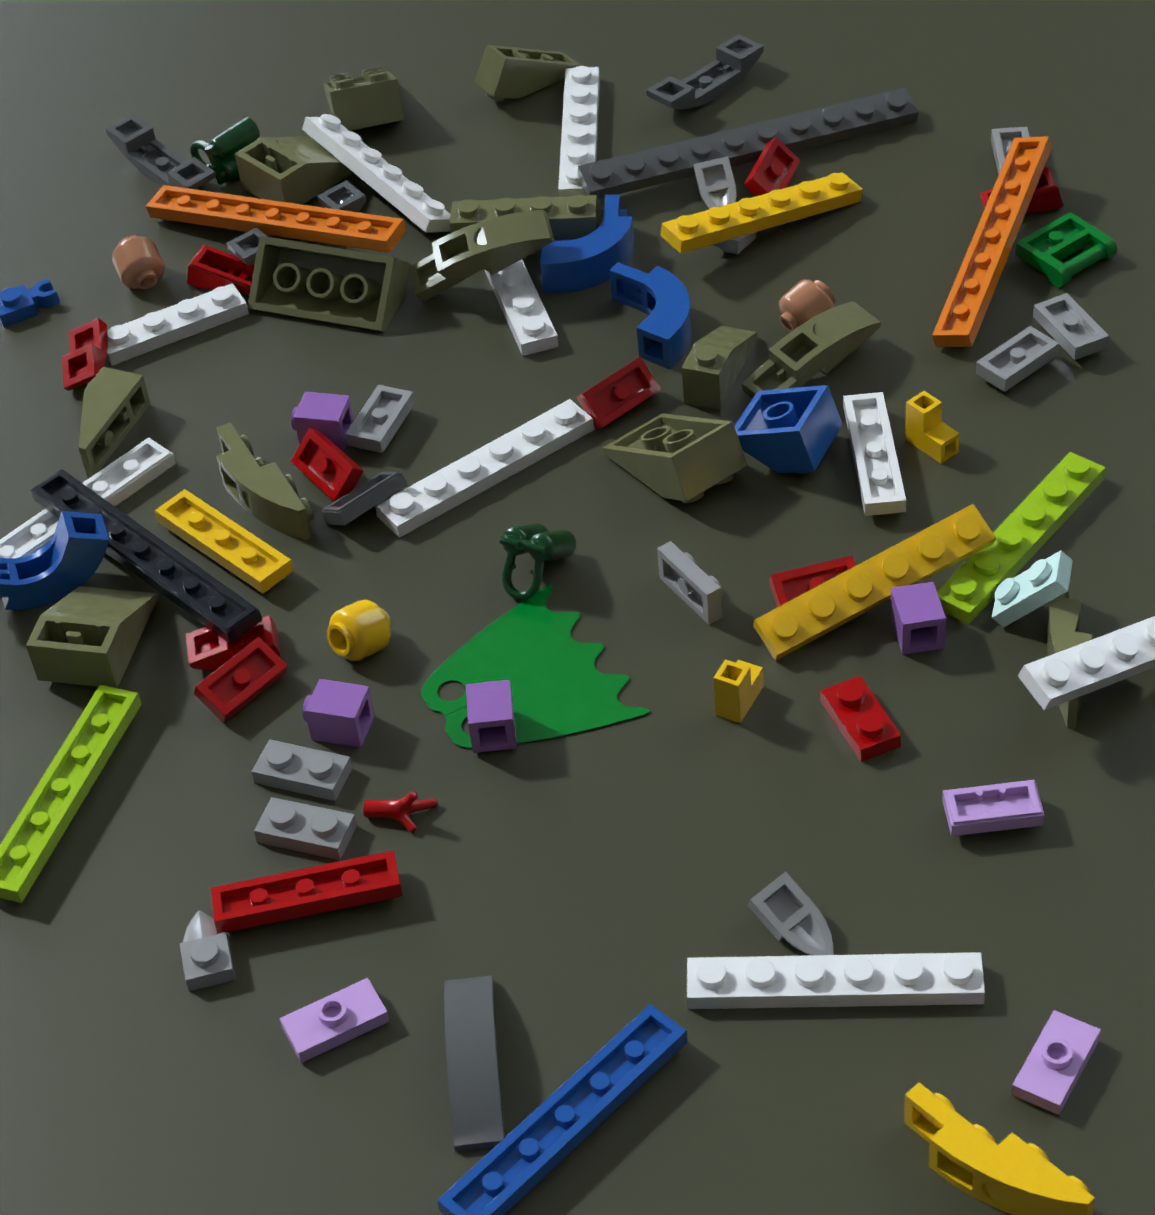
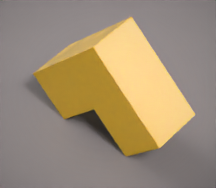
[905,391,960,464]
[713,659,764,723]

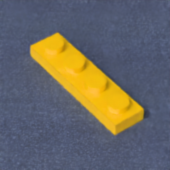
[154,489,294,594]

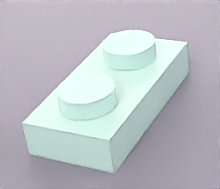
[992,550,1073,627]

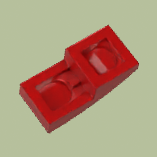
[61,318,108,391]
[185,615,281,670]

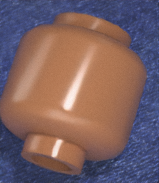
[112,235,165,290]
[779,279,836,332]

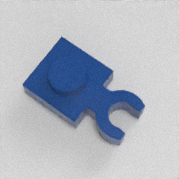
[0,279,60,327]

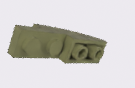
[410,210,554,302]
[742,301,881,399]
[216,422,314,540]

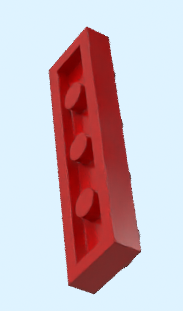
[210,850,403,934]

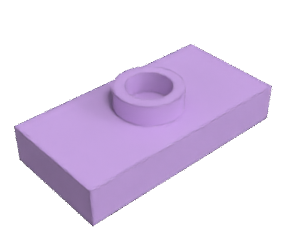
[942,779,1045,836]
[279,978,390,1063]
[1011,1010,1101,1115]

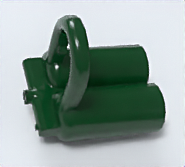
[190,117,260,185]
[499,523,576,600]

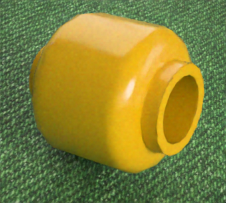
[327,599,391,661]

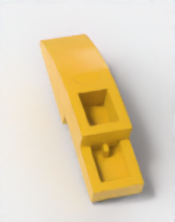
[904,1082,1095,1215]

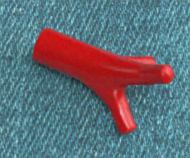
[363,791,438,833]

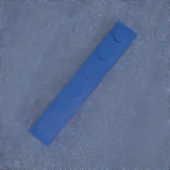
[437,1004,688,1215]

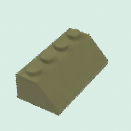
[450,194,601,255]
[247,236,411,332]

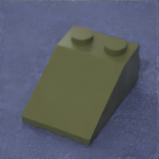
[603,413,747,503]

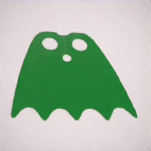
[421,585,650,748]

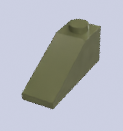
[475,45,582,101]
[682,326,757,411]
[78,367,150,477]

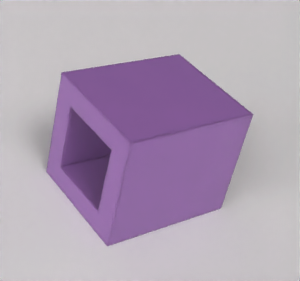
[291,392,354,450]
[890,582,946,655]
[302,679,375,748]
[466,680,517,753]

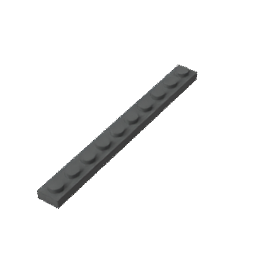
[577,87,919,199]

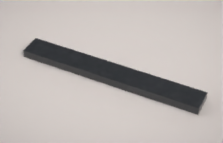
[31,469,262,644]

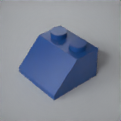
[734,385,843,474]

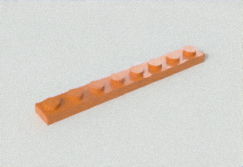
[932,136,1052,347]
[146,185,407,253]

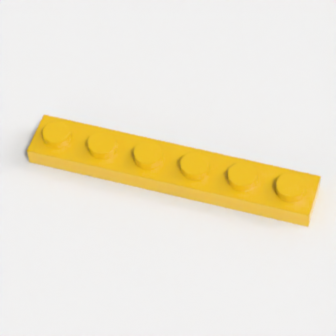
[660,172,863,254]
[753,504,996,661]

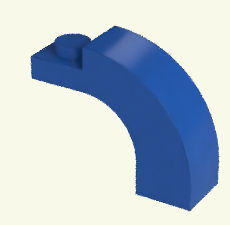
[540,194,635,293]
[609,262,692,369]
[0,511,109,610]

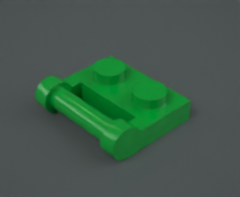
[1015,212,1118,288]

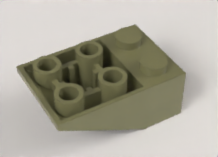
[323,66,405,131]
[235,136,354,205]
[26,586,158,688]

